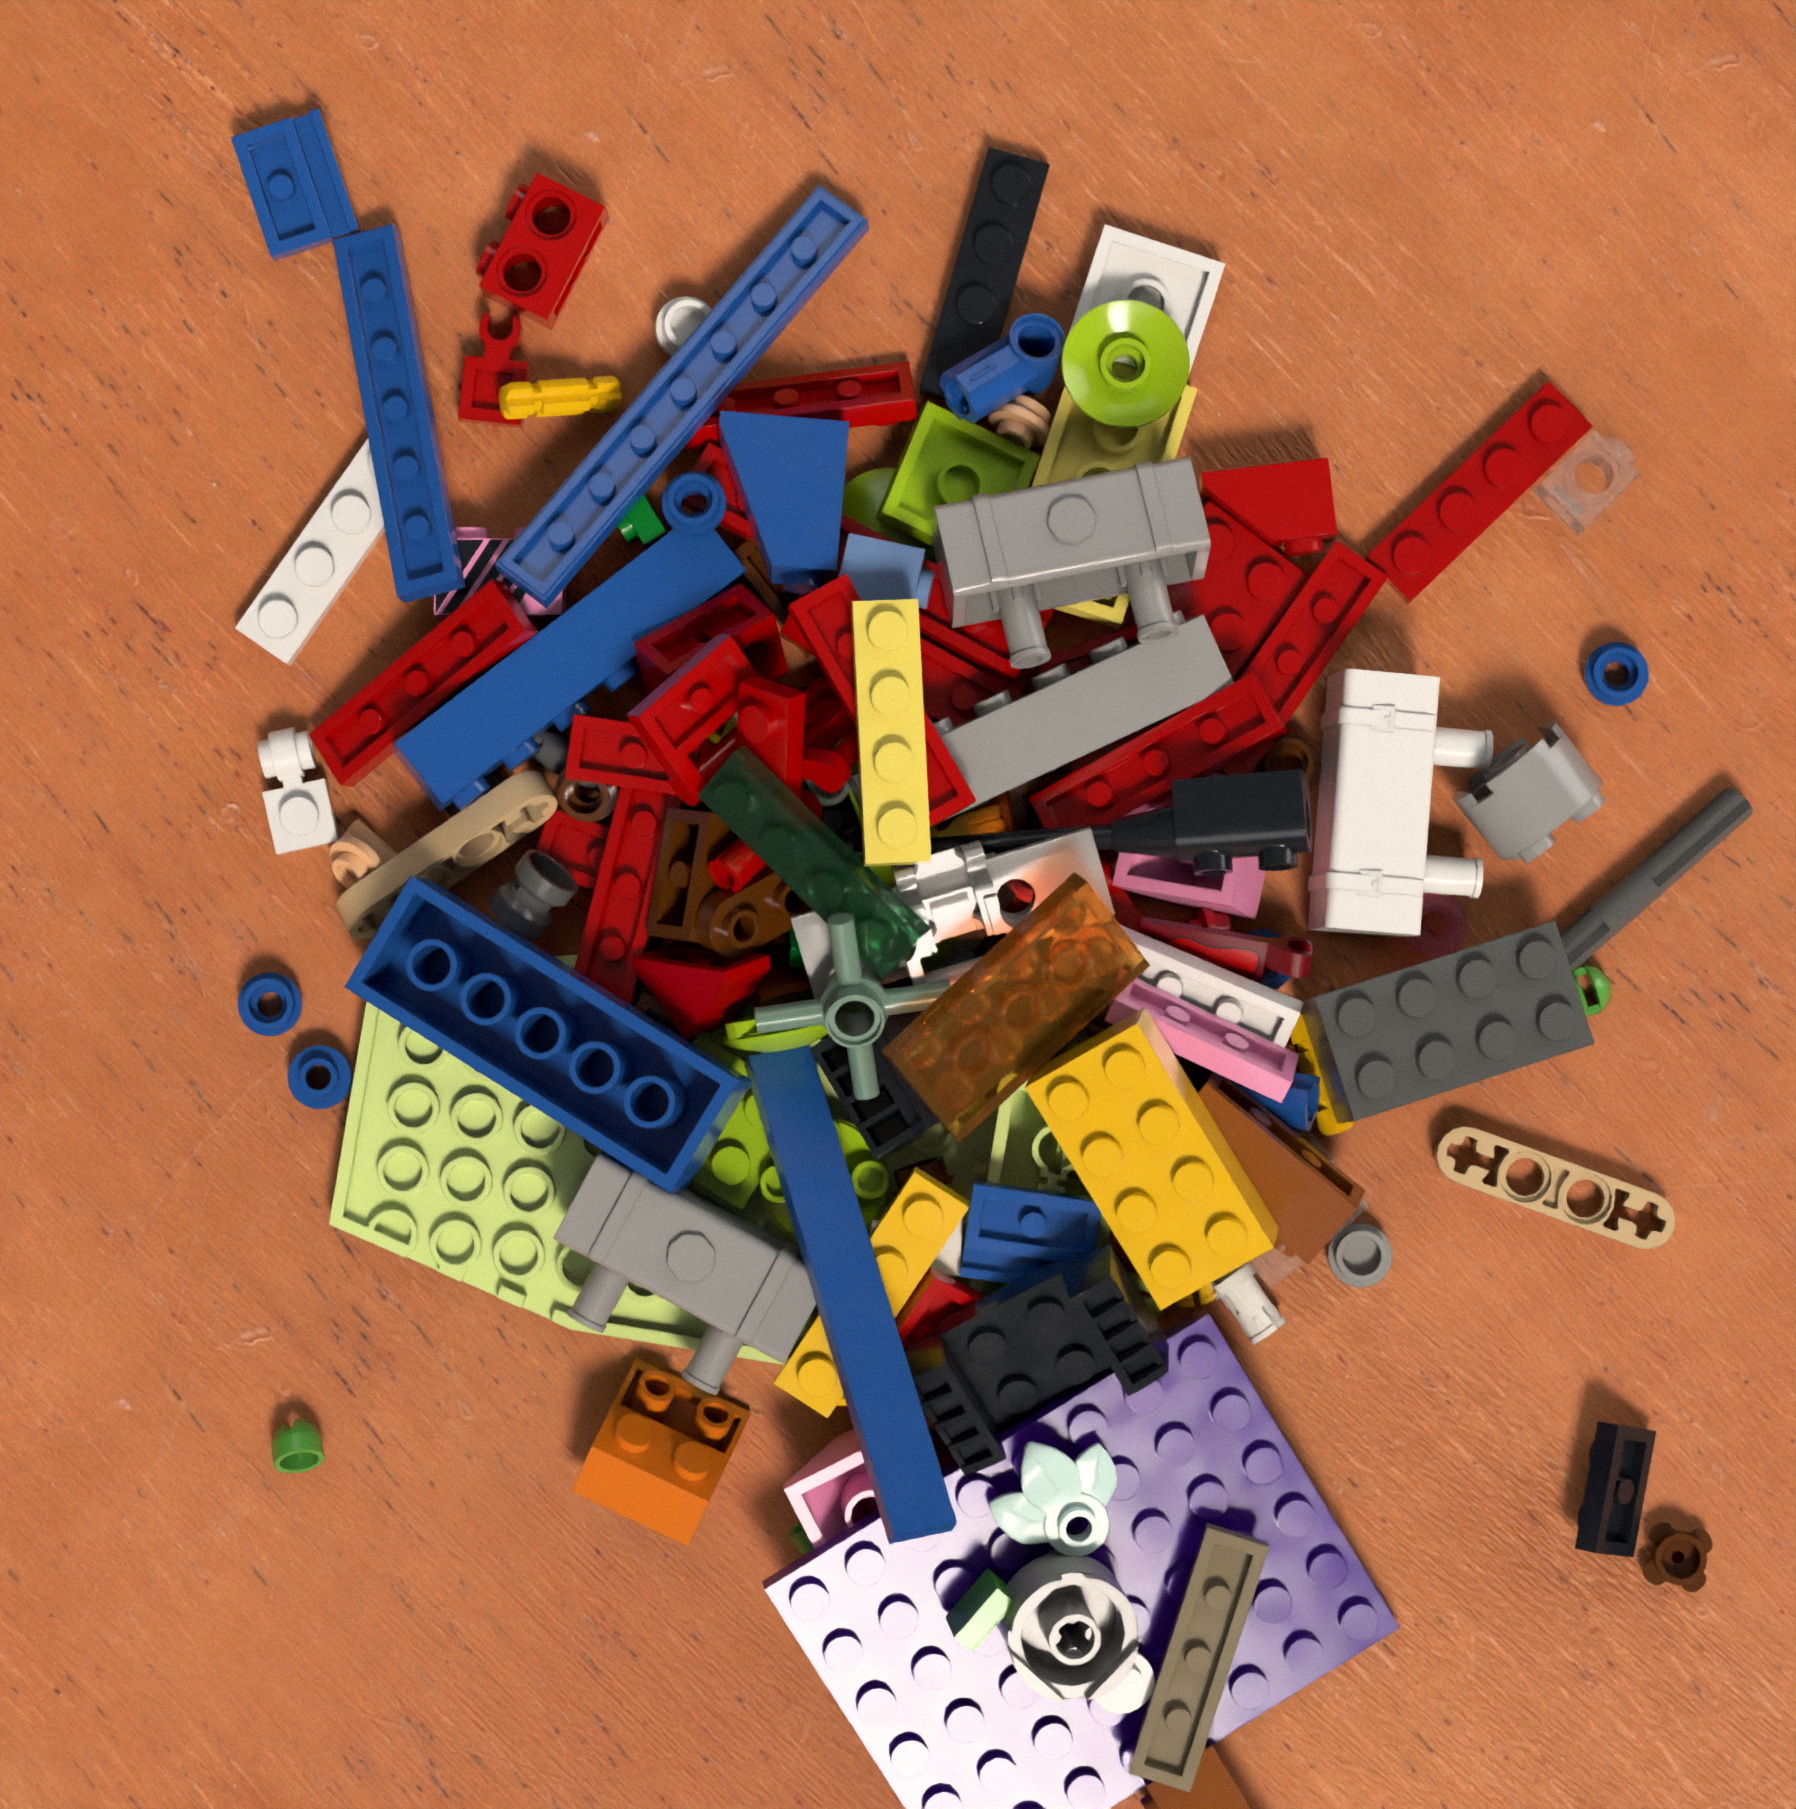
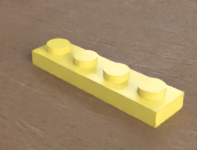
[851,599,931,867]

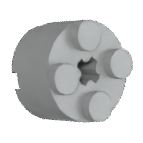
[1453,720,1606,864]
[998,1549,1138,1702]

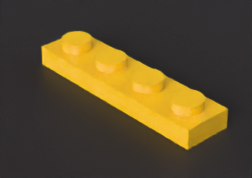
[773,1167,971,1418]

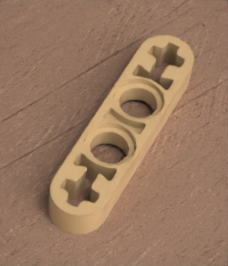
[336,771,558,939]
[1433,1126,1676,1249]

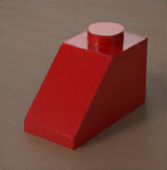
[1197,458,1338,557]

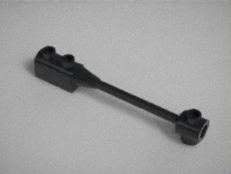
[790,769,1312,906]

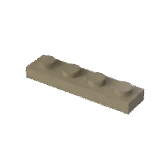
[1127,1522,1269,1792]

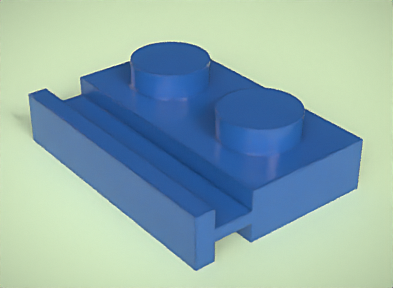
[231,108,361,261]
[960,1180,1101,1284]

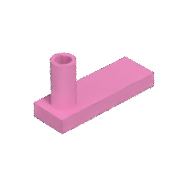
[1104,972,1300,1103]

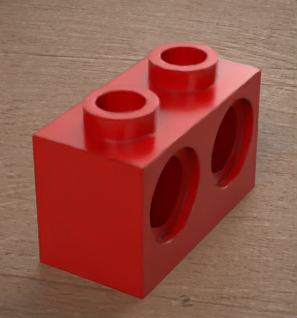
[476,172,609,330]
[633,583,788,696]

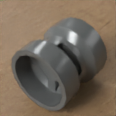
[489,850,578,940]

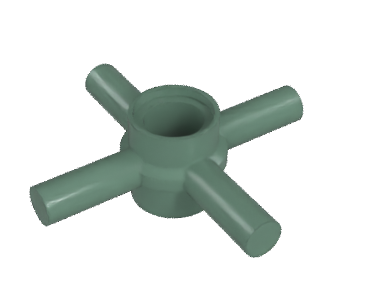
[754,913,953,1100]

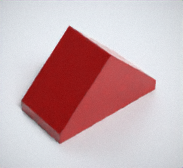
[633,941,771,1040]

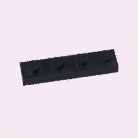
[919,147,1050,401]

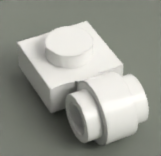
[257,727,340,855]

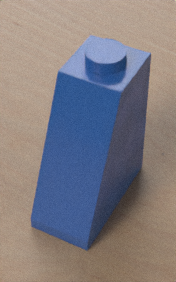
[719,411,849,595]

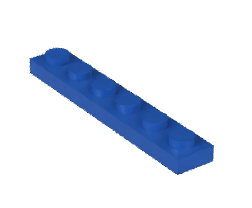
[333,224,465,603]

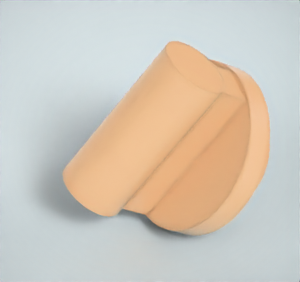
[329,819,399,888]

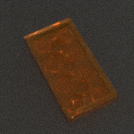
[882,872,1150,1143]

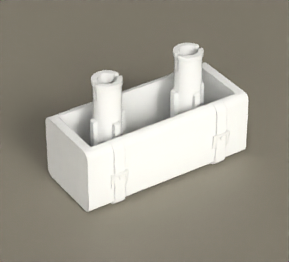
[1308,669,1493,938]

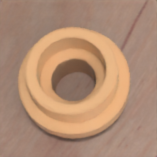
[988,395,1051,450]

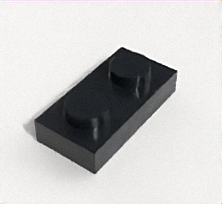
[1575,1421,1656,1557]

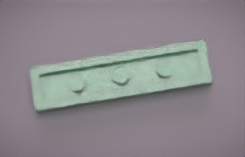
[697,745,931,979]

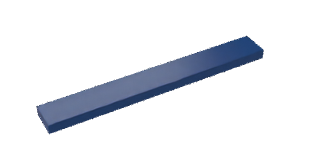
[495,185,869,608]
[745,1045,957,1544]

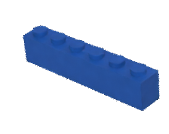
[393,510,746,812]

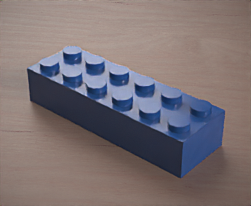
[344,876,753,1193]

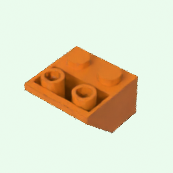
[572,1357,751,1546]

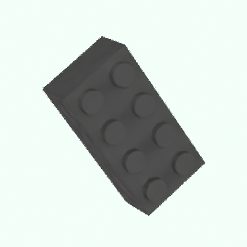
[1301,921,1595,1124]

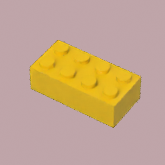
[1025,1007,1279,1310]

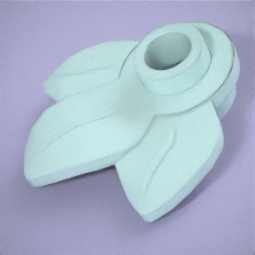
[989,1441,1117,1557]

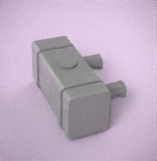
[932,456,1211,669]
[553,1150,816,1395]

